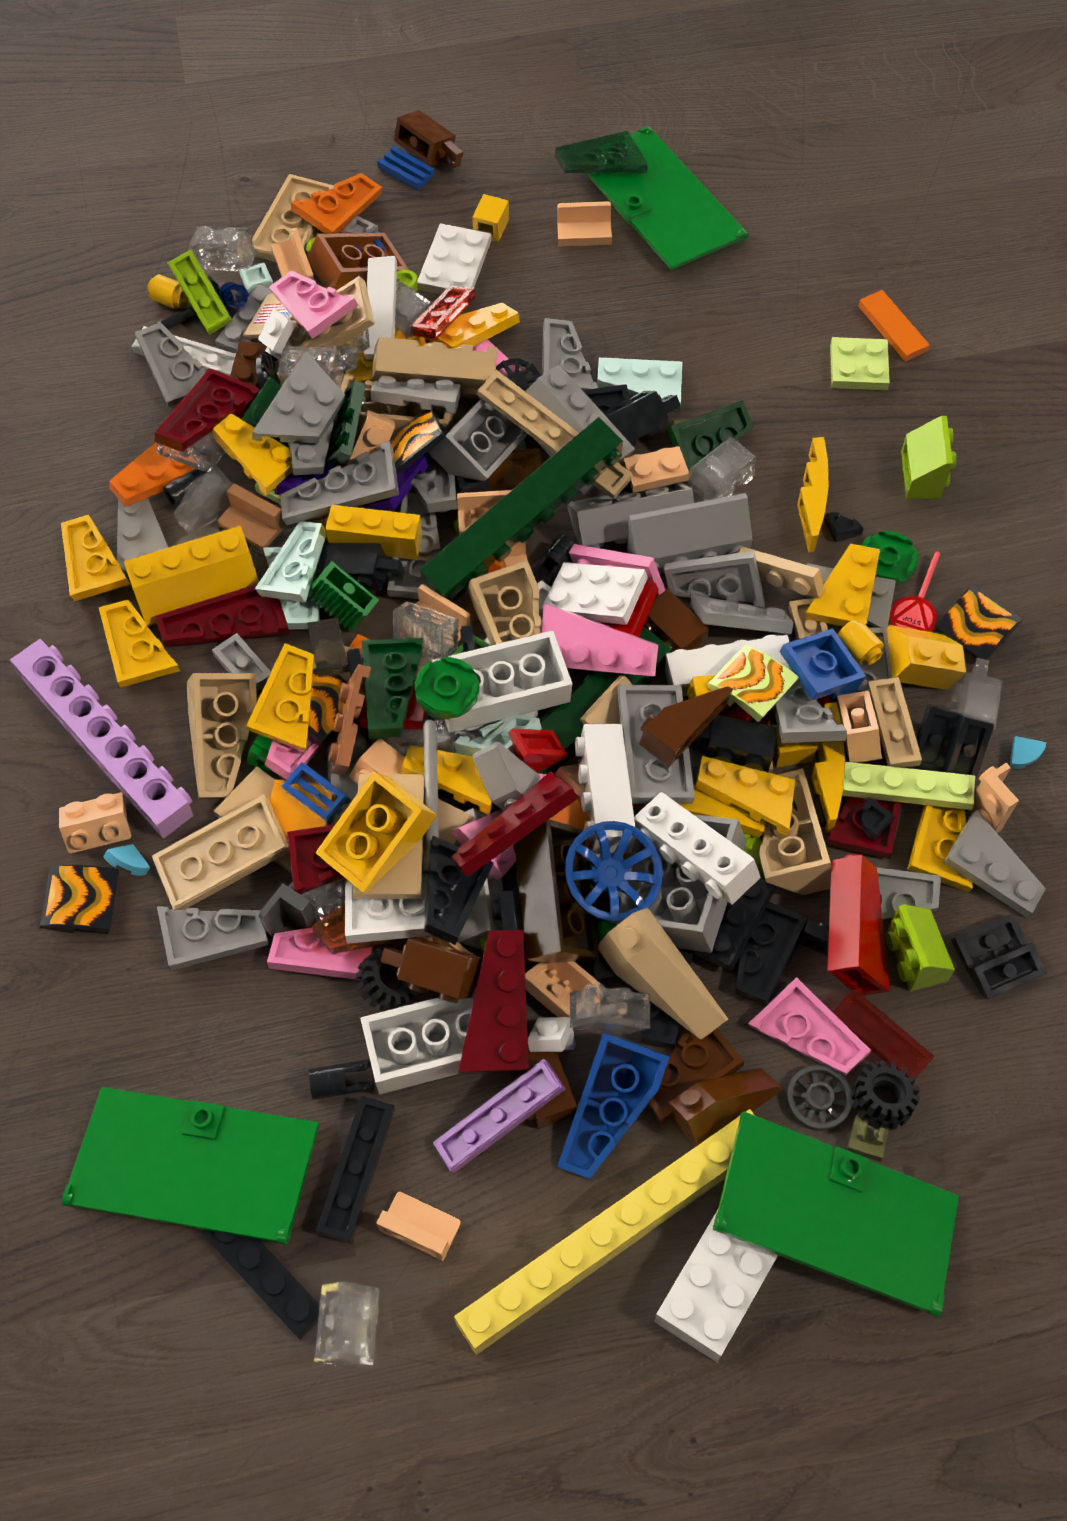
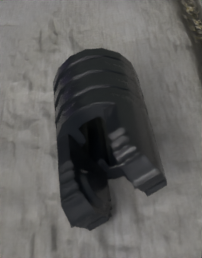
[163,464,220,509]
[531,535,576,586]
[308,1059,375,1100]

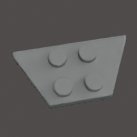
[252,352,345,444]

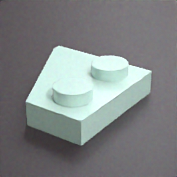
[454,714,542,756]

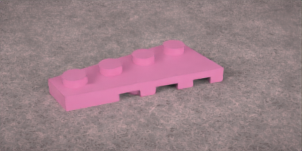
[542,604,658,676]

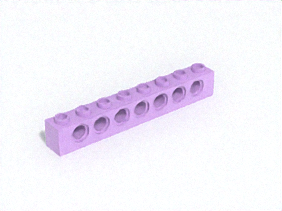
[10,639,194,839]

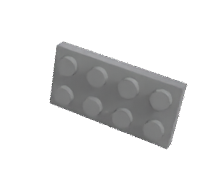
[618,685,695,804]

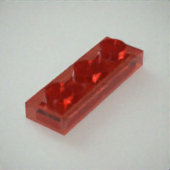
[411,285,476,340]
[833,988,935,1079]

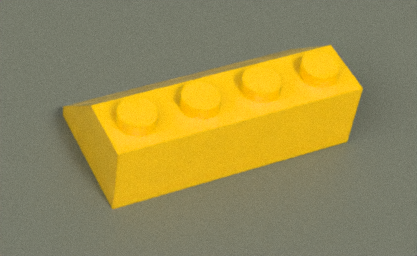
[124,525,259,627]

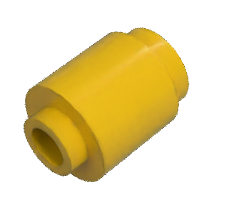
[147,274,189,309]
[838,619,884,665]

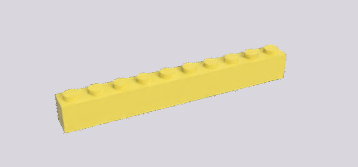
[454,1109,754,1355]

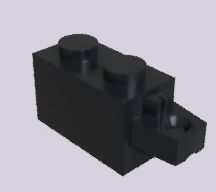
[602,391,681,446]
[316,543,405,591]
[689,715,777,772]

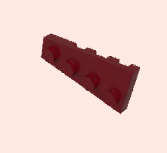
[155,368,261,452]
[155,584,290,646]
[826,741,908,859]
[452,771,579,877]

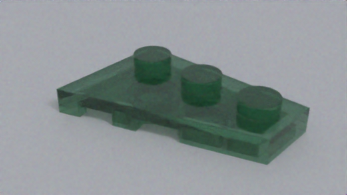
[555,131,648,173]

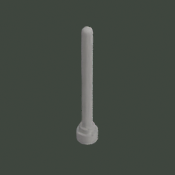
[422,720,439,874]

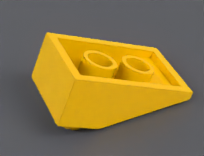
[316,771,438,893]

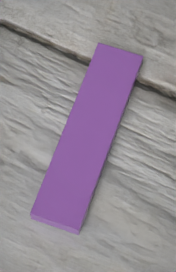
[433,1059,566,1173]

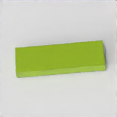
[168,249,233,335]

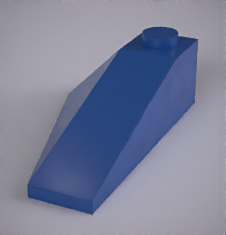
[557,1032,670,1179]

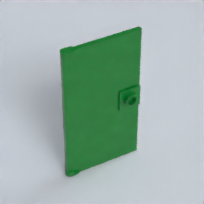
[574,126,749,271]
[62,1087,320,1245]
[713,1111,959,1317]

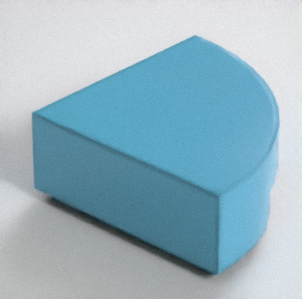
[1009,736,1047,769]
[103,844,150,876]

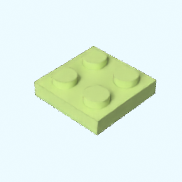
[830,337,890,390]

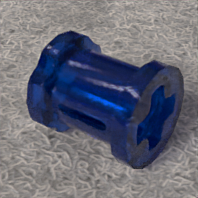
[218,282,249,309]

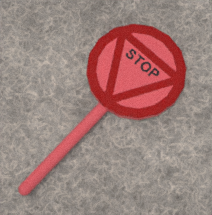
[889,551,940,632]

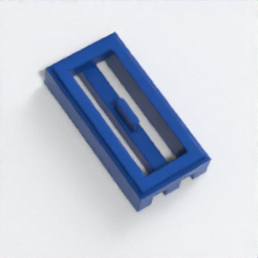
[377,146,434,190]
[281,762,351,825]

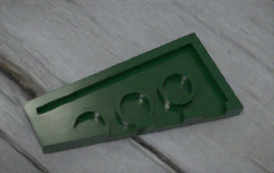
[362,637,424,739]

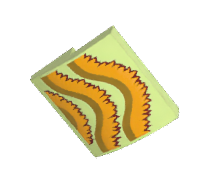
[707,645,799,722]

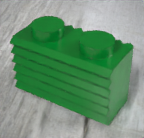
[307,561,379,632]

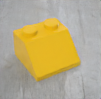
[887,625,966,690]

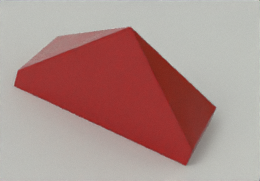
[508,728,568,773]

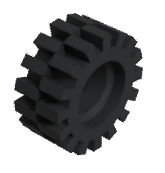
[356,945,418,1011]
[851,1061,920,1130]

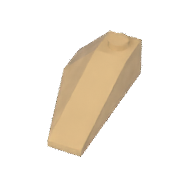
[467,560,541,646]
[187,673,257,798]
[759,769,831,895]
[598,908,729,1040]

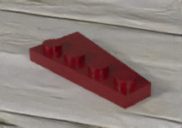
[287,825,345,895]
[458,930,529,1073]

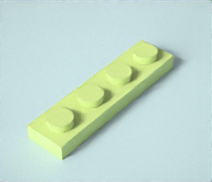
[842,762,975,810]

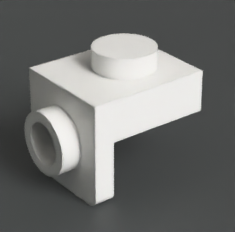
[258,309,296,359]
[528,1017,576,1052]

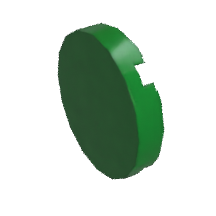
[861,530,919,585]
[415,657,480,719]

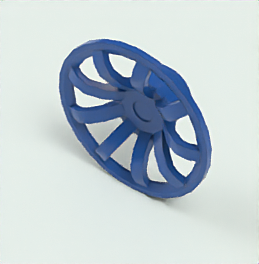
[564,821,663,922]

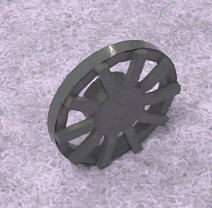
[787,1065,853,1131]

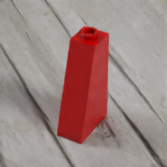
[827,854,890,996]

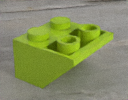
[901,416,956,499]
[885,904,955,991]

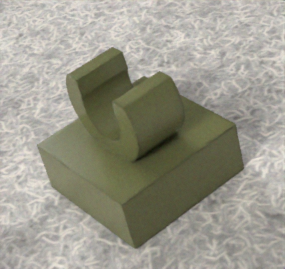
[846,1115,890,1161]

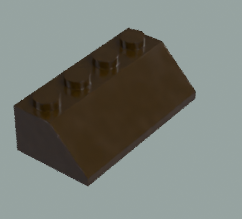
[513,819,599,963]

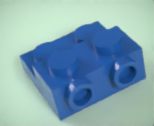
[779,628,866,700]

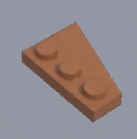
[328,664,371,775]

